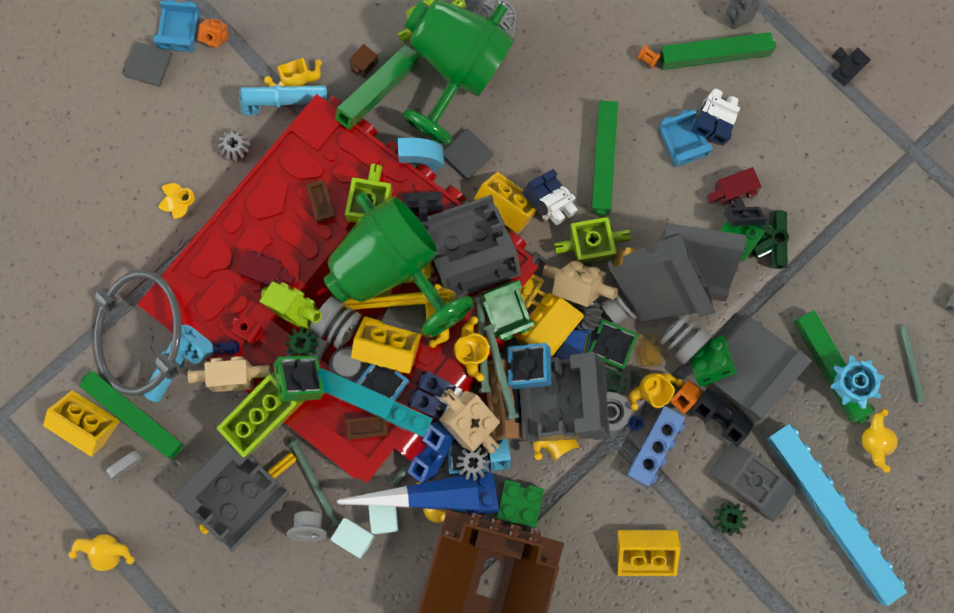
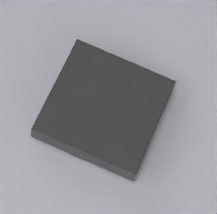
[124,42,173,87]
[444,128,494,180]
[382,304,426,334]

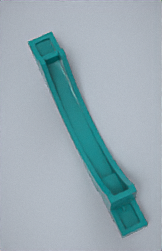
[287,355,433,438]

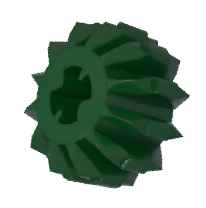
[284,327,319,357]
[713,502,748,536]

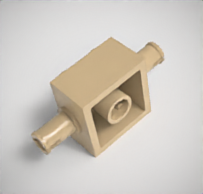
[543,261,618,307]
[188,357,271,392]
[439,389,500,453]

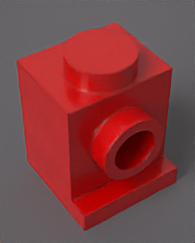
[230,314,264,345]

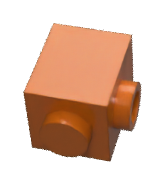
[670,380,703,414]

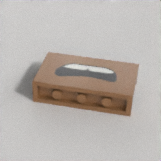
[487,359,524,441]

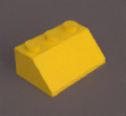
[473,172,537,234]
[513,293,584,357]
[351,317,422,374]
[43,390,120,457]
[616,530,681,576]

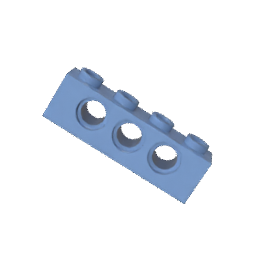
[626,406,686,487]

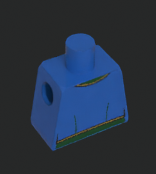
[555,330,592,359]

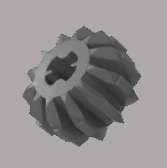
[574,301,603,331]

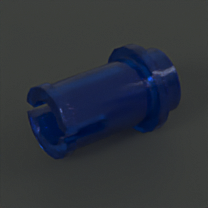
[213,339,240,355]
[626,415,644,431]

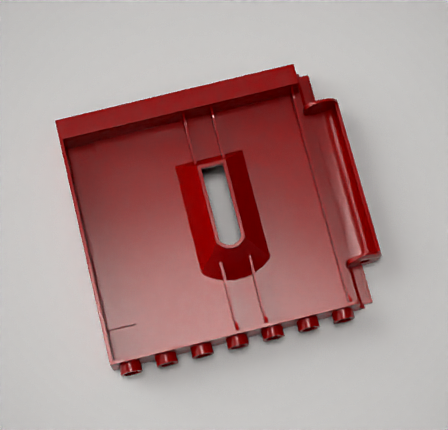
[137,94,539,483]

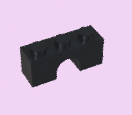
[690,388,754,447]

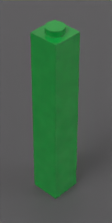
[659,32,776,70]
[335,44,420,130]
[591,100,618,216]
[793,310,874,424]
[79,371,185,460]

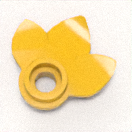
[158,183,195,219]

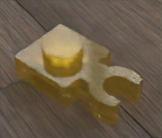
[640,333,662,367]

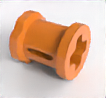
[637,45,661,69]

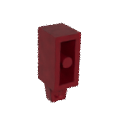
[707,167,762,205]
[237,250,296,287]

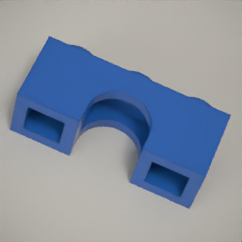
[408,421,454,483]

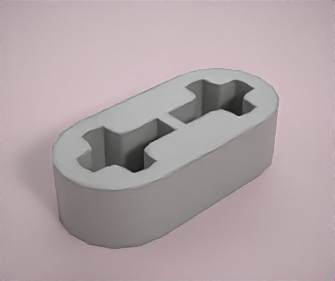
[106,450,143,480]

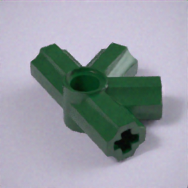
[751,210,789,269]

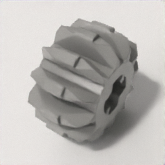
[218,129,251,162]
[456,447,490,481]

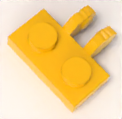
[520,274,547,311]

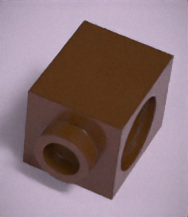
[349,44,379,78]

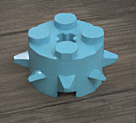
[830,355,884,409]

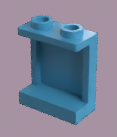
[154,0,200,52]
[659,110,713,168]

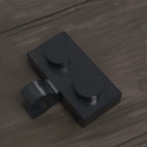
[832,47,871,87]
[403,191,443,222]
[723,198,767,227]

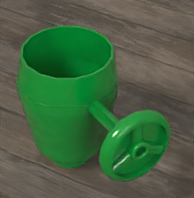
[403,0,514,145]
[324,192,474,338]

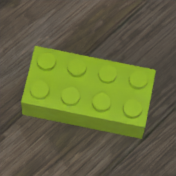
[216,372,305,458]

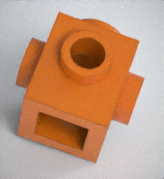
[198,18,229,47]

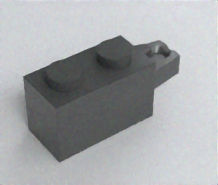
[725,0,761,30]

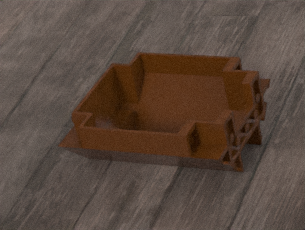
[417,510,564,613]

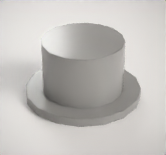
[601,287,637,325]
[329,346,368,383]
[607,392,631,431]
[287,511,327,543]

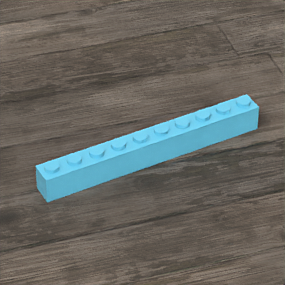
[766,424,907,606]

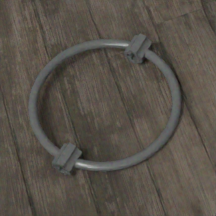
[94,270,182,396]

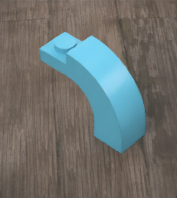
[398,138,444,175]

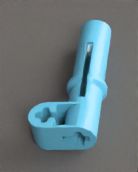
[239,84,327,116]
[144,325,214,402]

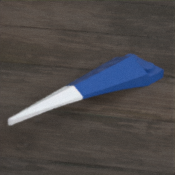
[337,473,499,514]

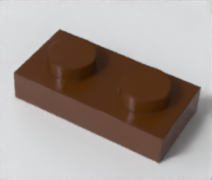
[306,179,336,223]
[346,416,389,440]

